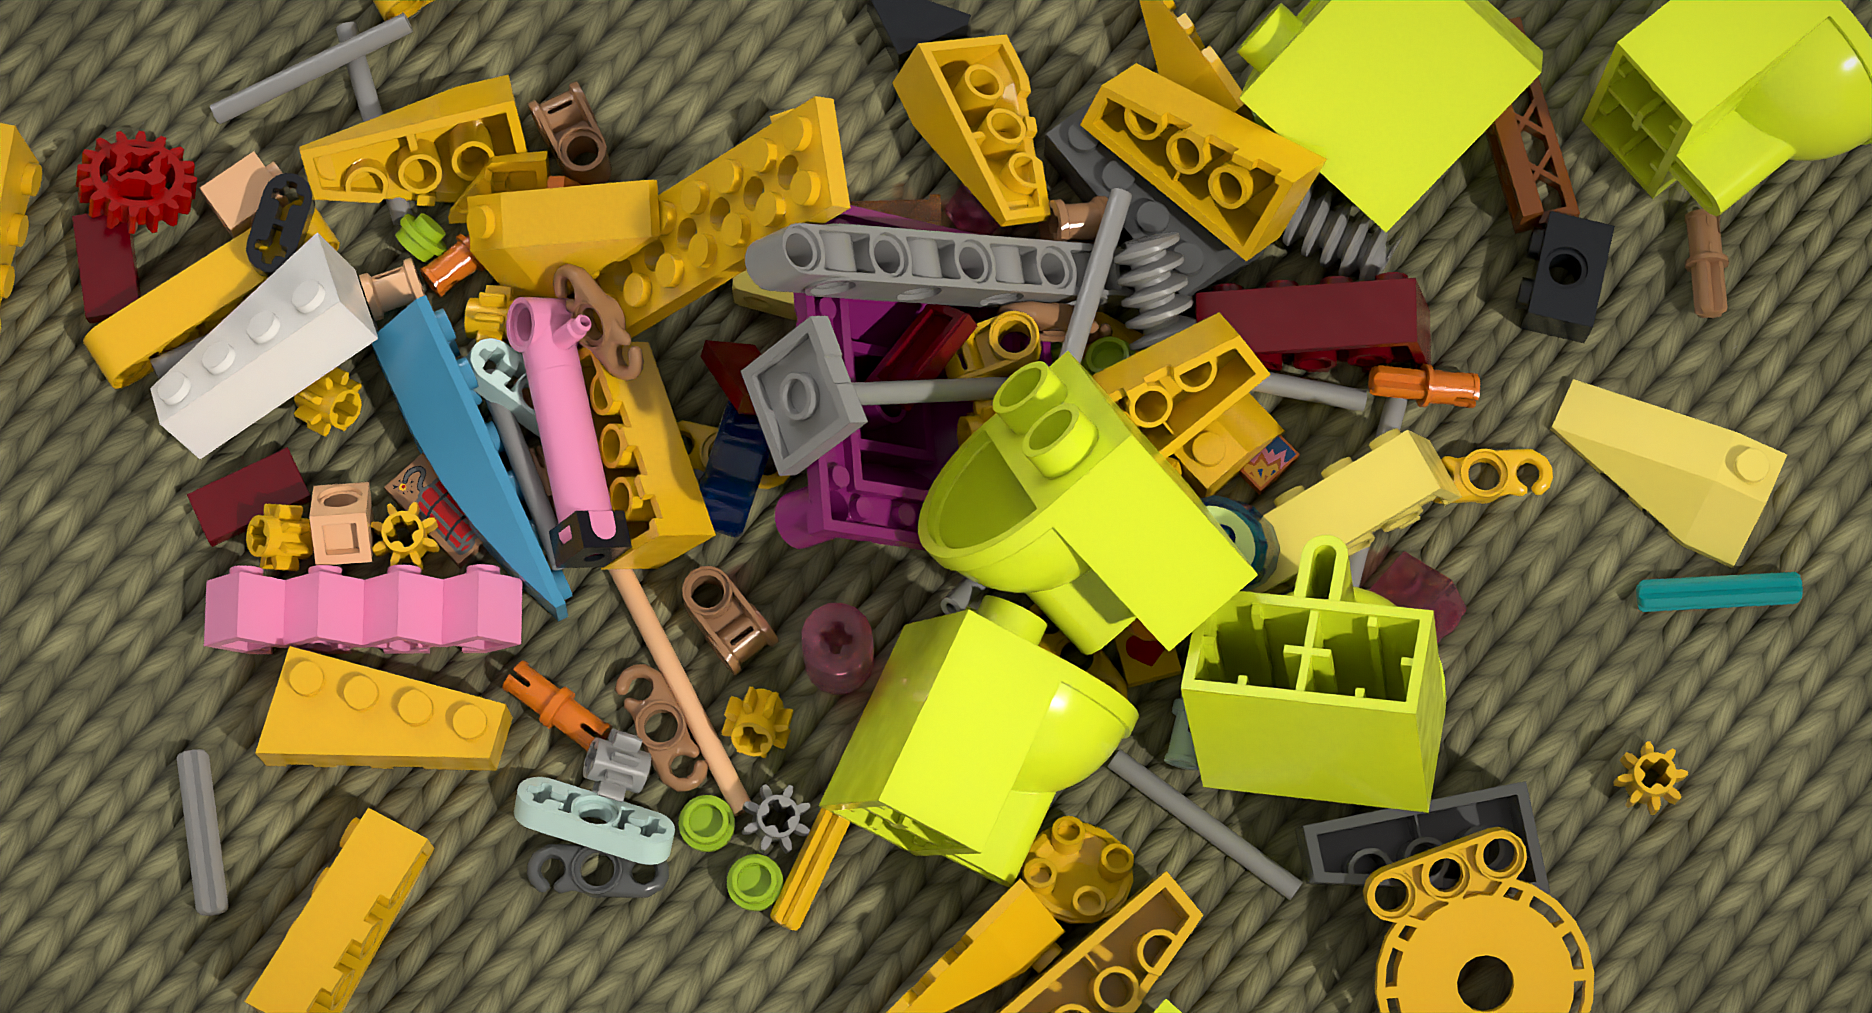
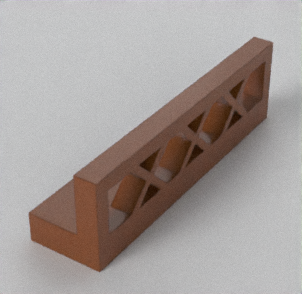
[1485,17,1580,234]

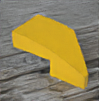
[448,151,551,224]

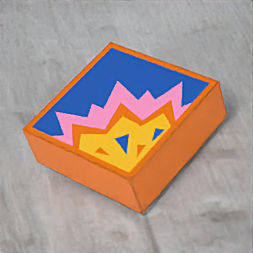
[1239,435,1300,495]

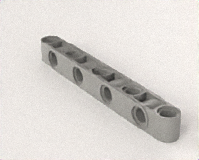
[745,223,1135,312]

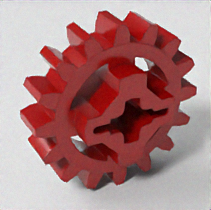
[76,131,197,234]

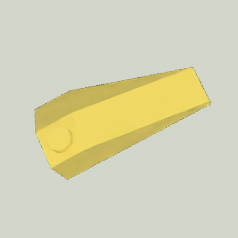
[1550,379,1787,568]

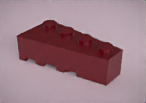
[1196,272,1431,372]

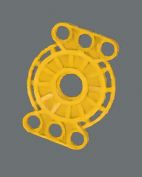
[1363,827,1594,1013]

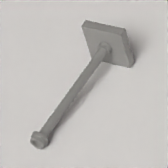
[741,316,1010,476]

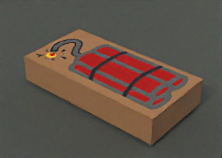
[384,453,484,568]

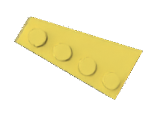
[1228,428,1462,595]

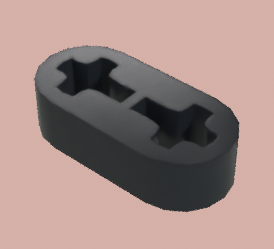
[246,173,315,278]

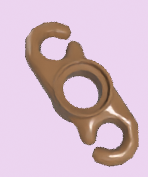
[553,264,644,381]
[996,301,1113,344]
[615,664,708,792]

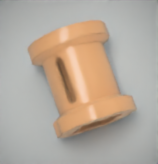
[359,258,425,321]

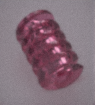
[801,603,874,695]

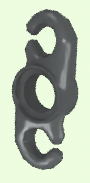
[527,844,669,898]

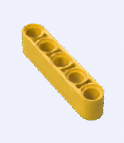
[83,199,340,389]

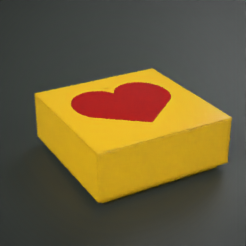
[1113,629,1182,688]

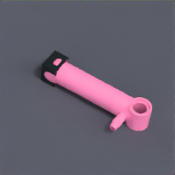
[506,297,632,568]

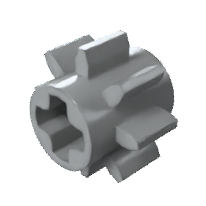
[583,729,651,802]
[742,784,810,854]

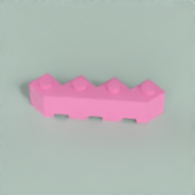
[204,564,523,654]

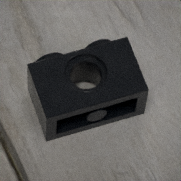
[1515,211,1615,343]

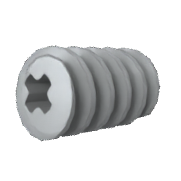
[1283,182,1403,282]
[1112,232,1197,351]

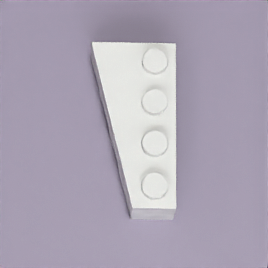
[150,232,378,459]

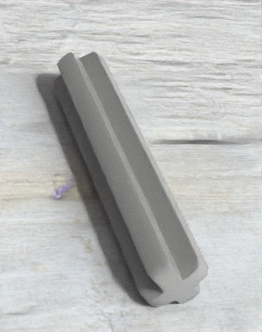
[177,749,229,916]

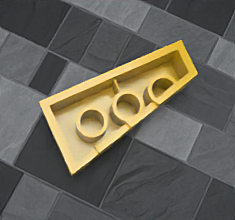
[1080,63,1327,262]
[578,342,716,570]
[995,871,1204,1013]

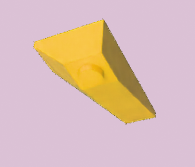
[1139,0,1254,122]
[892,34,1051,227]
[299,74,528,206]
[466,180,660,298]
[1082,312,1285,504]
[886,879,1065,1013]

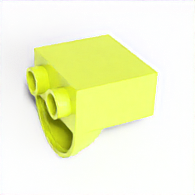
[1236,0,1543,233]
[1582,0,1872,217]
[918,351,1258,655]
[1181,535,1446,813]
[819,595,1139,887]

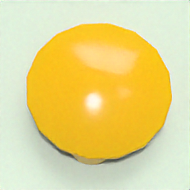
[1021,816,1134,924]

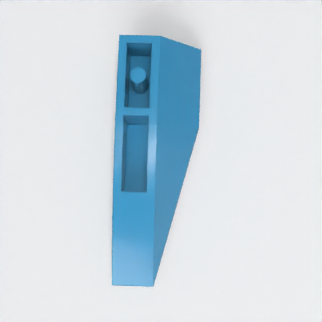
[371,295,573,621]

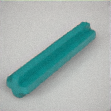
[1636,572,1803,612]

